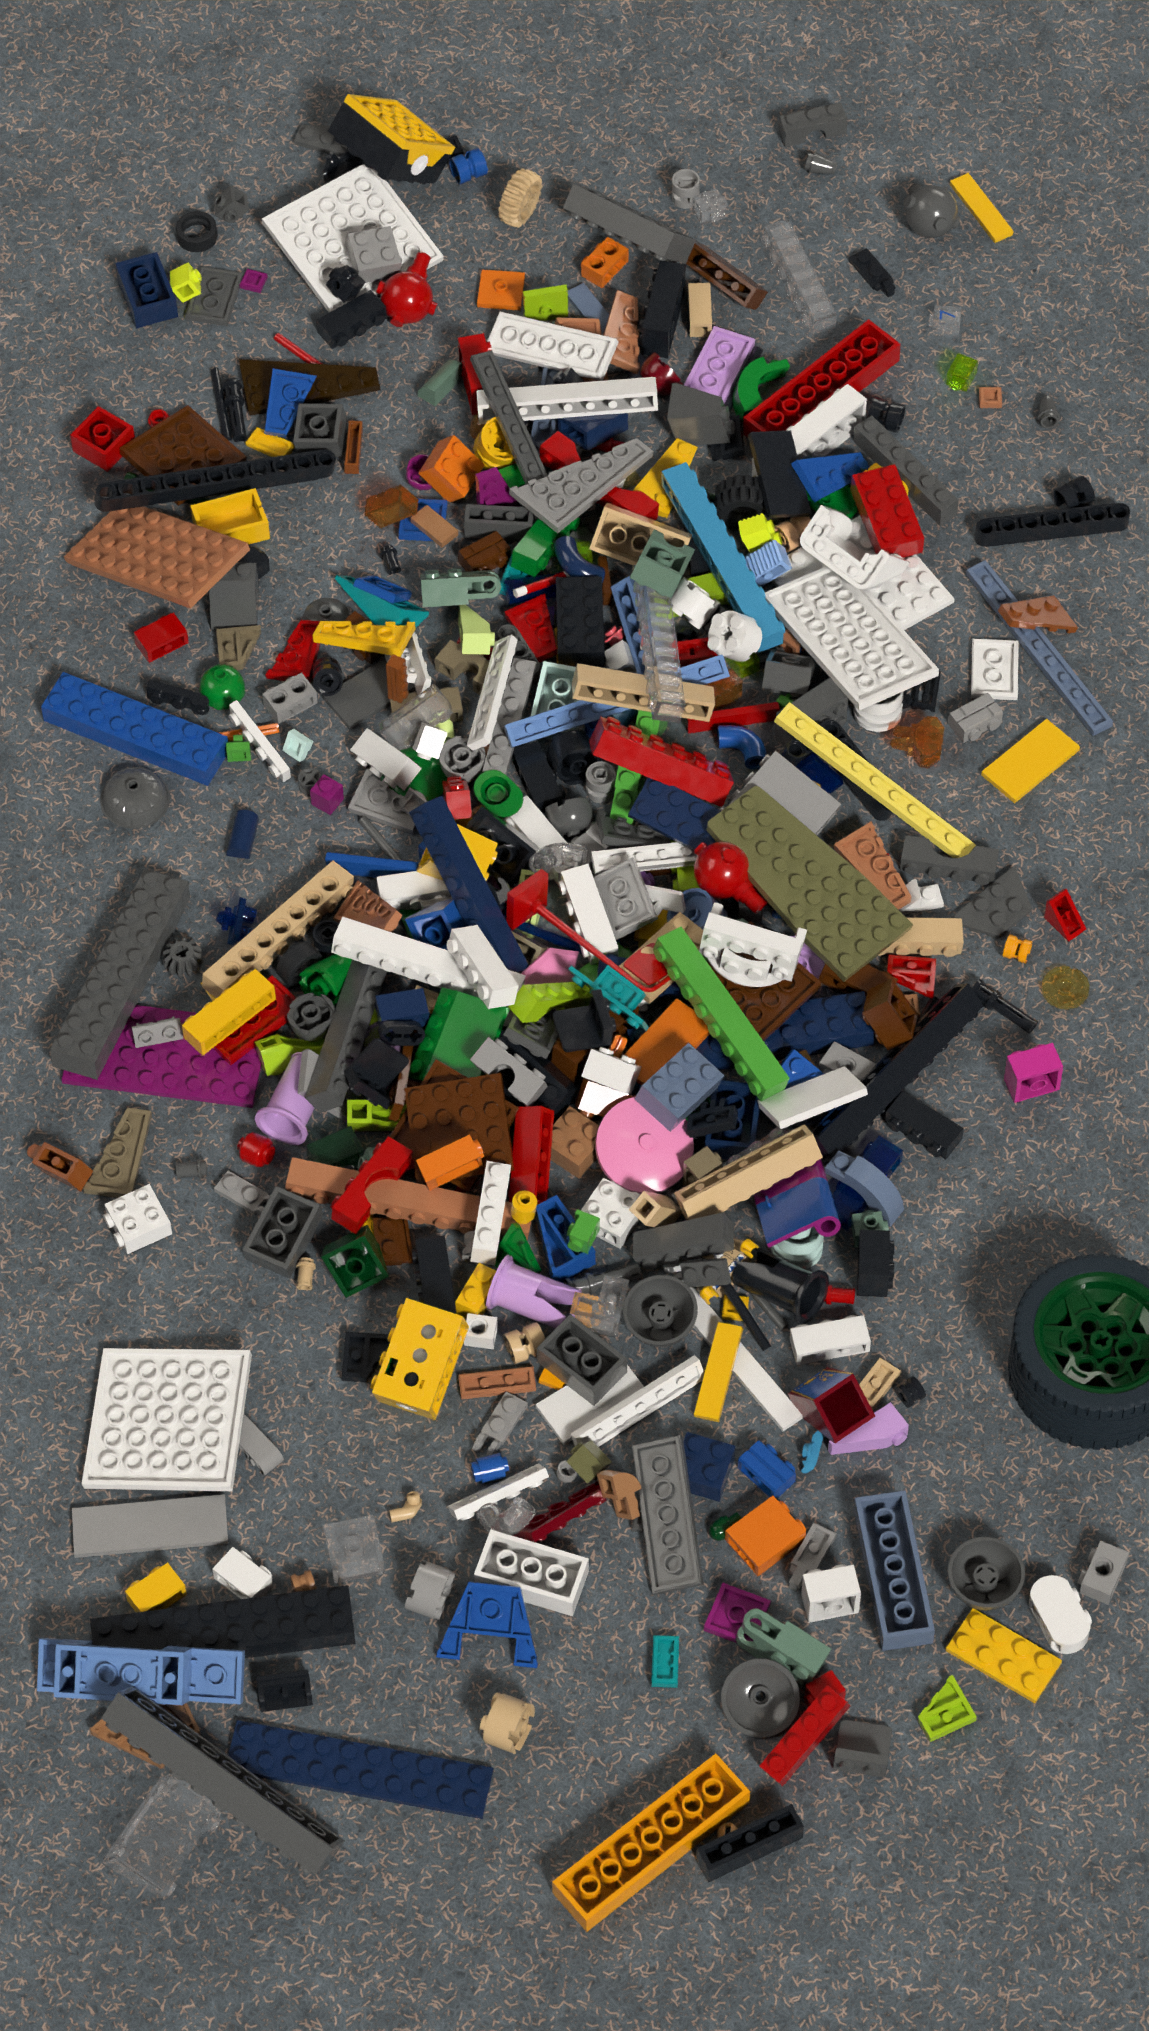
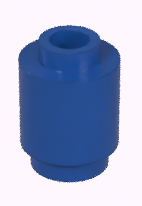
[470,1453,509,1483]

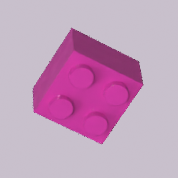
[1004,1043,1063,1103]

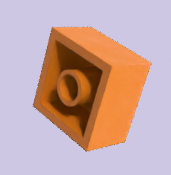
[418,435,485,502]

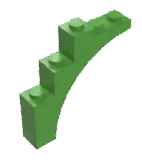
[610,710,669,826]

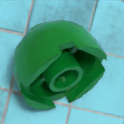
[199,664,245,710]

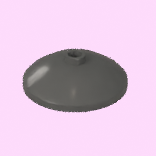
[721,1658,800,1737]

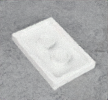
[971,638,1019,700]

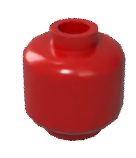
[237,1132,275,1168]

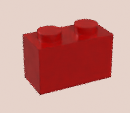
[134,612,189,663]

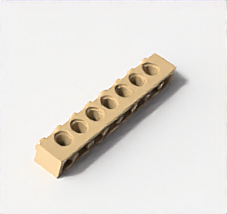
[202,861,354,998]

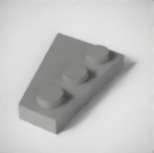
[348,769,416,834]

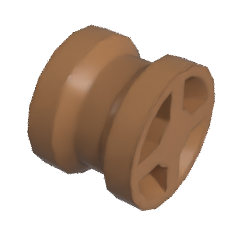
[290,1569,316,1592]

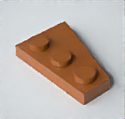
[998,595,1078,633]

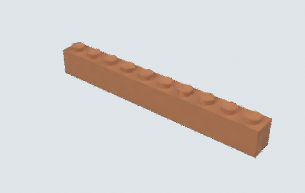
[285,1157,532,1241]

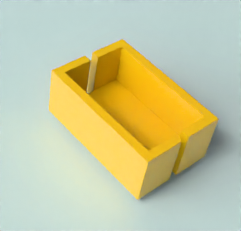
[190,488,270,545]

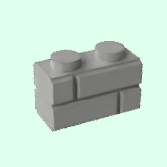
[948,693,1003,743]

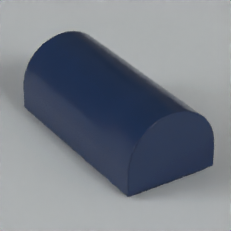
[226,809,259,859]

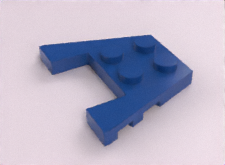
[436,1581,538,1668]

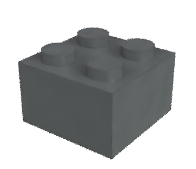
[293,404,347,457]
[762,650,816,697]

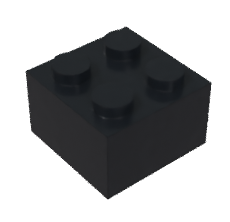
[857,1230,895,1297]

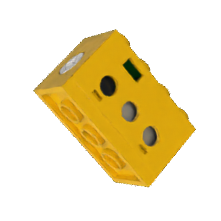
[370,1298,469,1420]

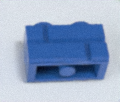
[738,1440,796,1499]

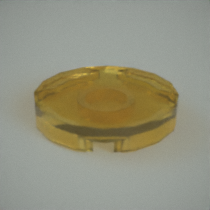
[1041,966,1090,1010]

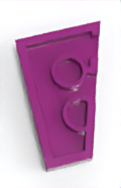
[475,467,521,507]

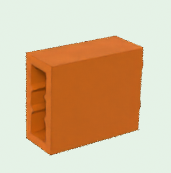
[725,1496,806,1576]

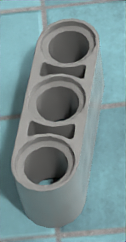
[239,1414,284,1476]

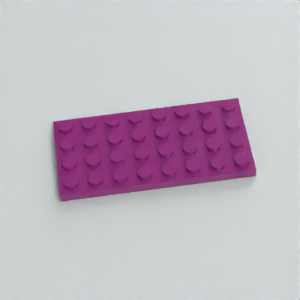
[62,1005,262,1108]

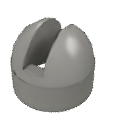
[556,1460,577,1483]

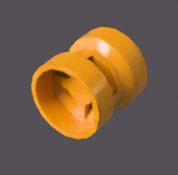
[1003,934,1033,964]

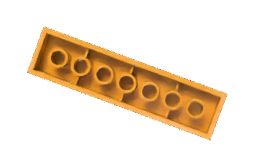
[552,1753,750,1932]

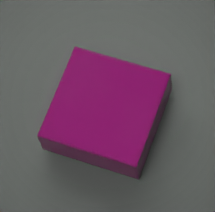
[240,269,268,293]

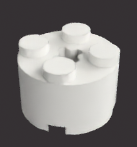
[667,577,720,629]
[708,611,762,662]

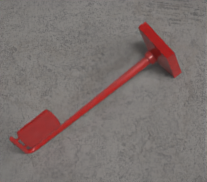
[506,869,671,992]

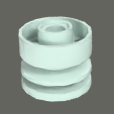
[771,1227,824,1269]

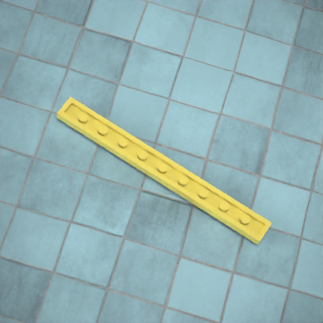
[774,702,976,858]

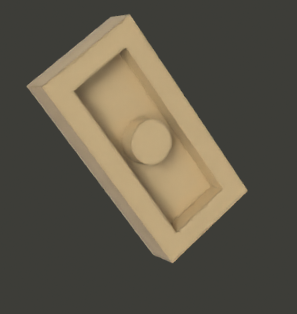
[859,1358,901,1410]

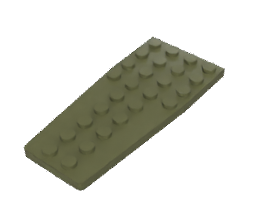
[706,786,913,982]

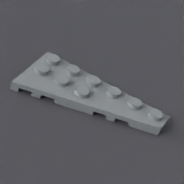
[509,438,653,533]

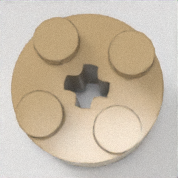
[480,1692,535,1754]

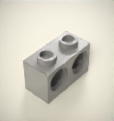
[262,673,317,724]

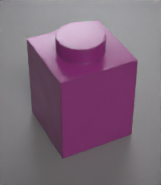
[310,774,344,815]

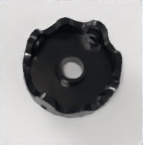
[323,149,363,184]

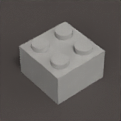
[347,226,402,283]

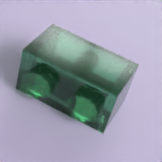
[307,1126,364,1168]

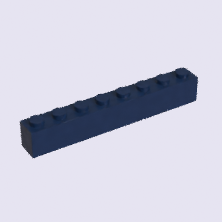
[409,796,529,973]

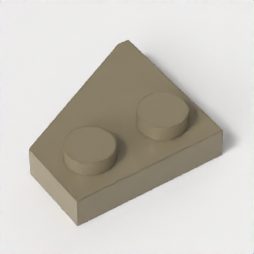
[216,625,261,670]

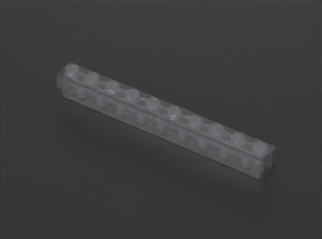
[631,556,685,723]

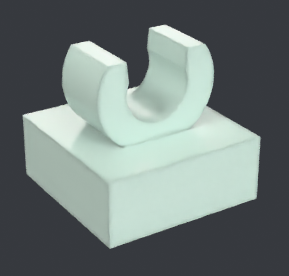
[282,729,313,762]

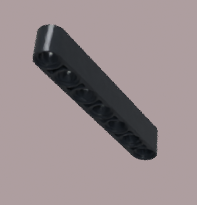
[975,503,1130,547]

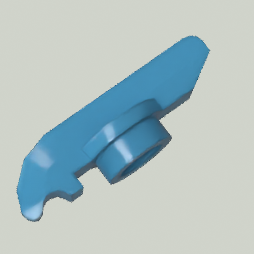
[801,1431,824,1474]

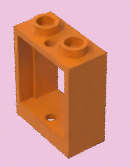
[416,1134,485,1191]

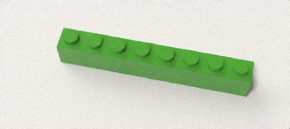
[653,926,790,1101]

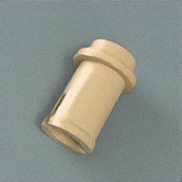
[296,1257,316,1290]

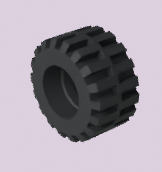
[715,475,769,530]

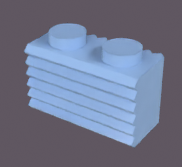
[745,540,792,587]

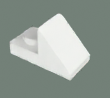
[899,879,944,915]

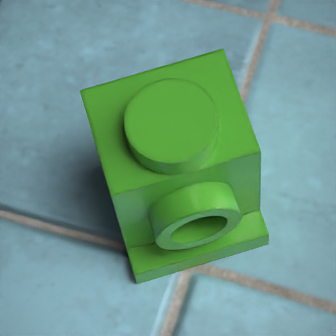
[567,1209,600,1254]

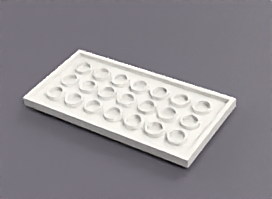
[765,566,939,711]

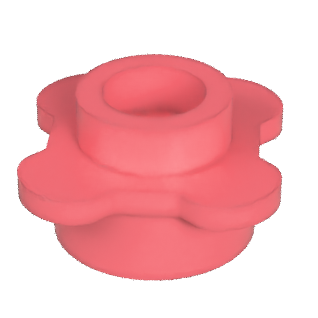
[604,625,625,646]

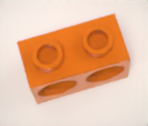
[580,237,629,288]

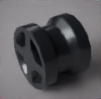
[895,1376,926,1408]

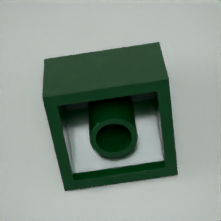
[321,1225,389,1298]

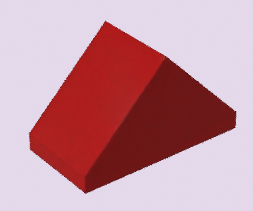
[1044,889,1086,942]

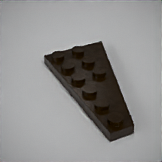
[239,359,381,416]

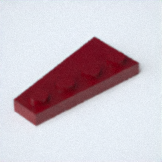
[505,1482,607,1543]

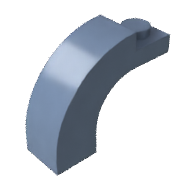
[825,1151,904,1227]

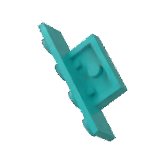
[568,965,649,1031]

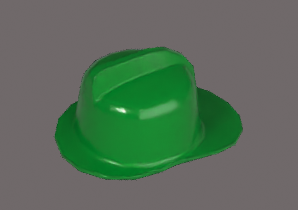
[474,770,524,818]

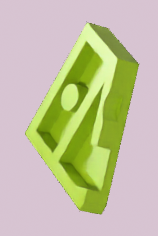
[917,1675,977,1742]

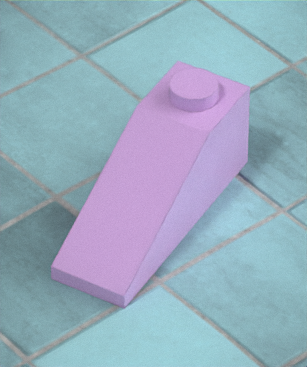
[828,1402,909,1455]

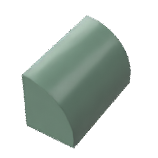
[418,360,462,406]

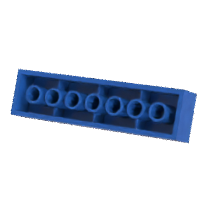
[41,672,228,786]

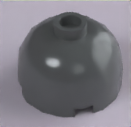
[545,798,593,838]
[287,993,335,1042]

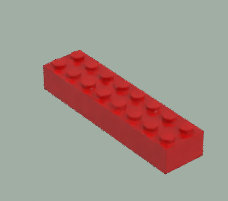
[743,319,901,438]

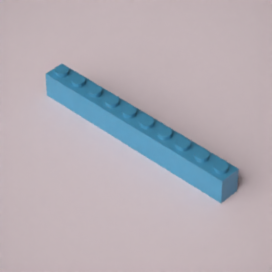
[661,462,785,653]

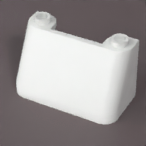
[800,505,910,590]

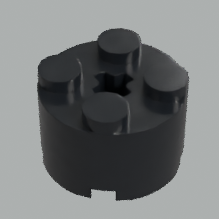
[547,730,601,785]

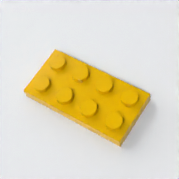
[946,1608,1062,1703]

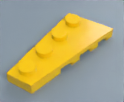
[633,438,698,518]
[313,621,416,657]

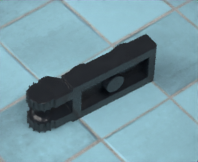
[146,680,210,715]

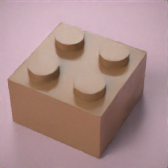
[551,1106,599,1179]

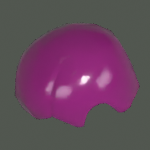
[406,454,432,490]

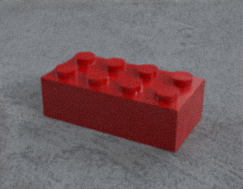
[850,464,925,558]

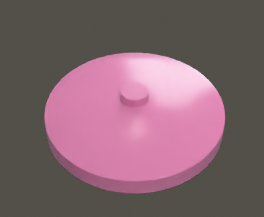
[595,1097,694,1194]

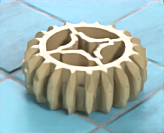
[498,168,542,228]

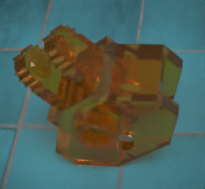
[890,716,945,768]

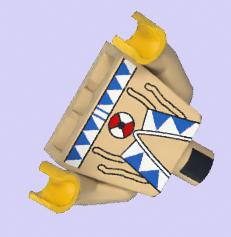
[696,1239,759,1305]

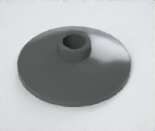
[304,598,349,621]

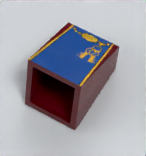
[787,1367,875,1443]

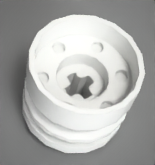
[853,691,904,732]

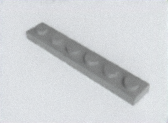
[482,658,537,775]

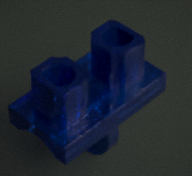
[216,897,257,945]

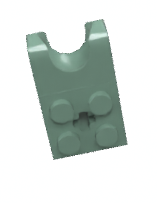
[630,529,695,598]
[420,568,501,607]
[736,1609,831,1688]

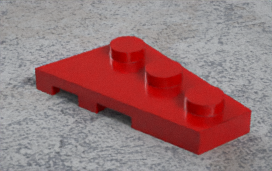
[504,594,557,663]
[265,620,320,682]

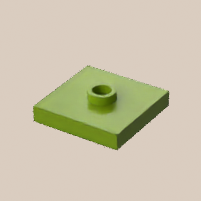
[523,285,568,321]

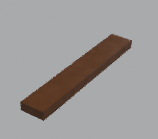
[389,1030,416,1122]

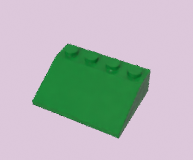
[408,987,510,1083]

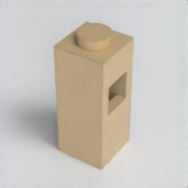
[688,283,712,337]
[629,1191,682,1227]

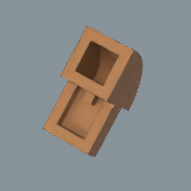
[597,1470,642,1520]

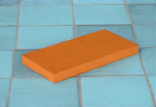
[621,998,710,1086]

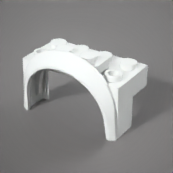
[699,902,807,987]

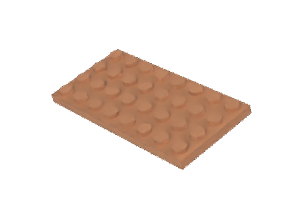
[64,506,250,609]

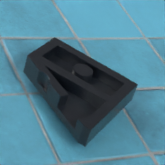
[341,1332,390,1382]

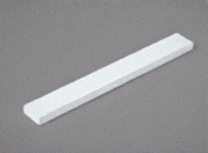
[673,1272,803,1432]

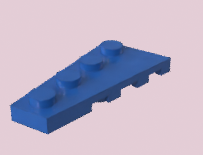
[791,452,869,503]

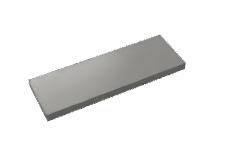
[72,1494,228,1558]

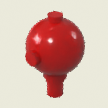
[376,252,438,327]
[694,842,767,914]

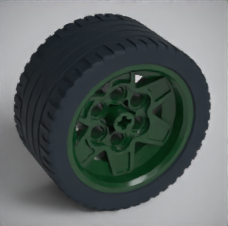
[1008,1254,1149,1450]

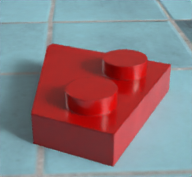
[887,954,936,998]

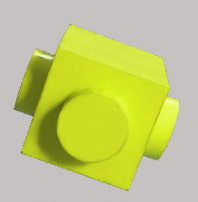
[169,263,202,303]

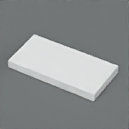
[758,1066,868,1129]
[535,1365,644,1445]

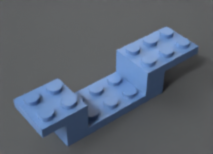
[37,1638,245,1705]

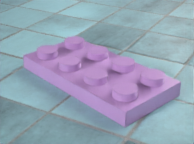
[684,326,755,404]

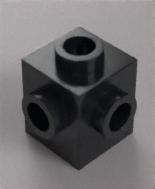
[325,265,366,303]

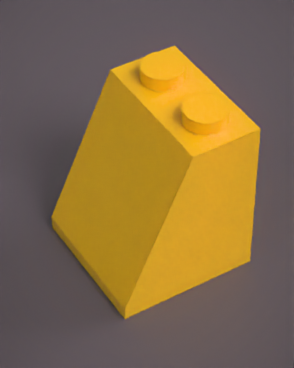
[417,824,498,881]

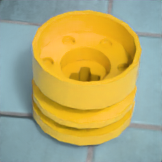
[473,417,515,470]

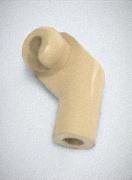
[389,1491,422,1522]

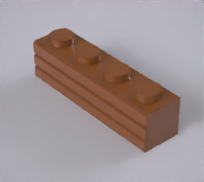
[344,421,363,474]
[386,654,409,703]

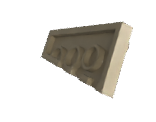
[83,1107,152,1198]

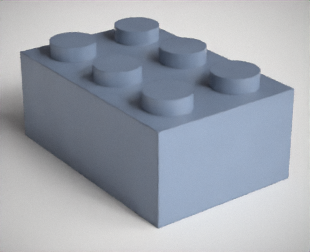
[635,1043,725,1132]

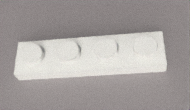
[228,700,291,782]
[448,1463,549,1520]

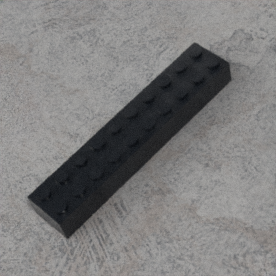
[90,1585,356,1658]

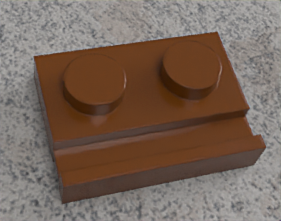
[371,1217,413,1266]

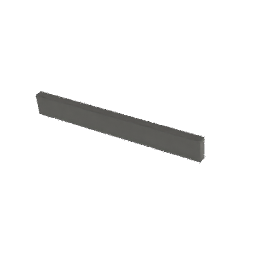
[470,350,548,485]

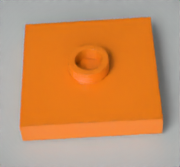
[477,269,525,311]

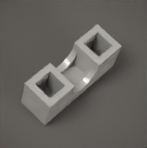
[470,1037,548,1106]

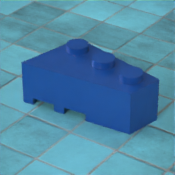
[536,1195,596,1283]

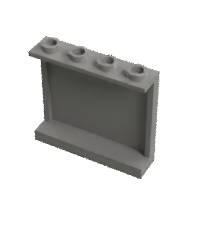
[719,751,841,835]

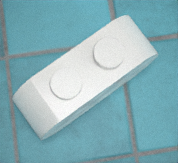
[1028,1575,1092,1654]

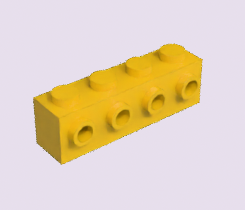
[182,969,276,1056]

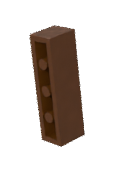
[686,242,768,310]

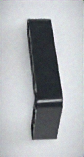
[781,720,893,821]

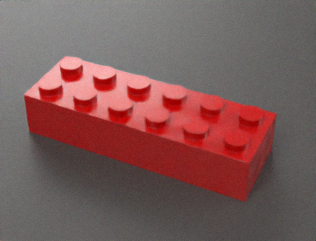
[589,716,734,807]

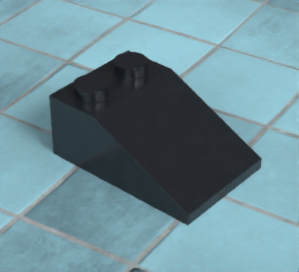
[465,806,542,887]

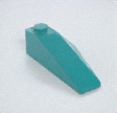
[335,575,430,628]

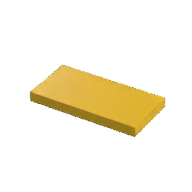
[981,719,1080,803]

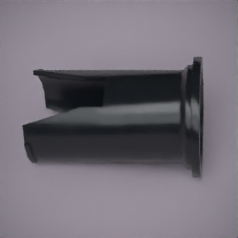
[732,1248,829,1324]

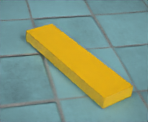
[950,173,1013,243]
[694,1322,743,1422]

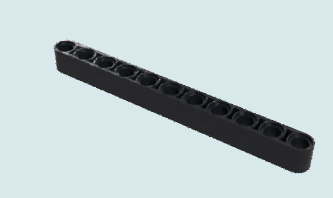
[95,450,336,512]

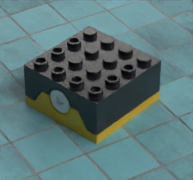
[328,94,455,185]

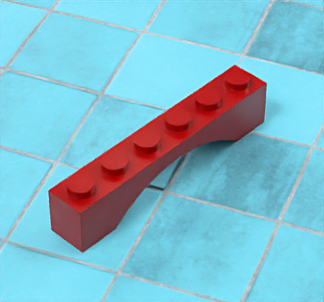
[539,431,659,520]

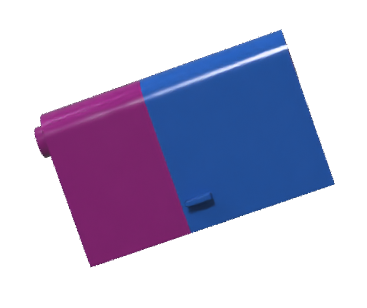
[753,1159,841,1247]

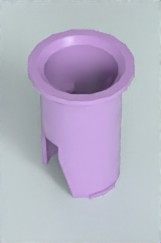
[255,1052,315,1145]
[486,1255,582,1329]

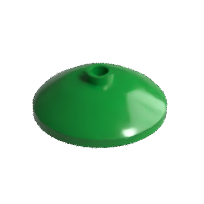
[806,484,858,519]
[380,747,447,801]

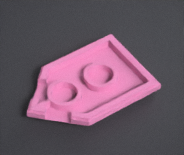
[521,948,579,985]

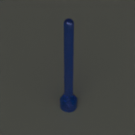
[502,910,583,955]

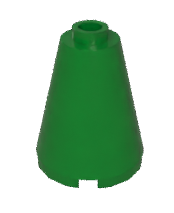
[299,954,352,1007]

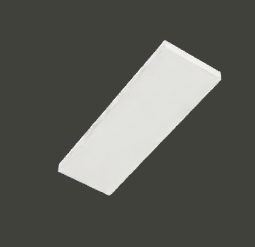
[487,312,619,381]

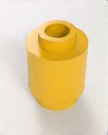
[511,1191,537,1224]

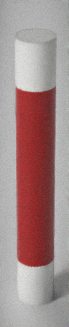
[513,571,571,598]

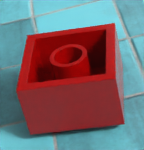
[70,406,135,472]

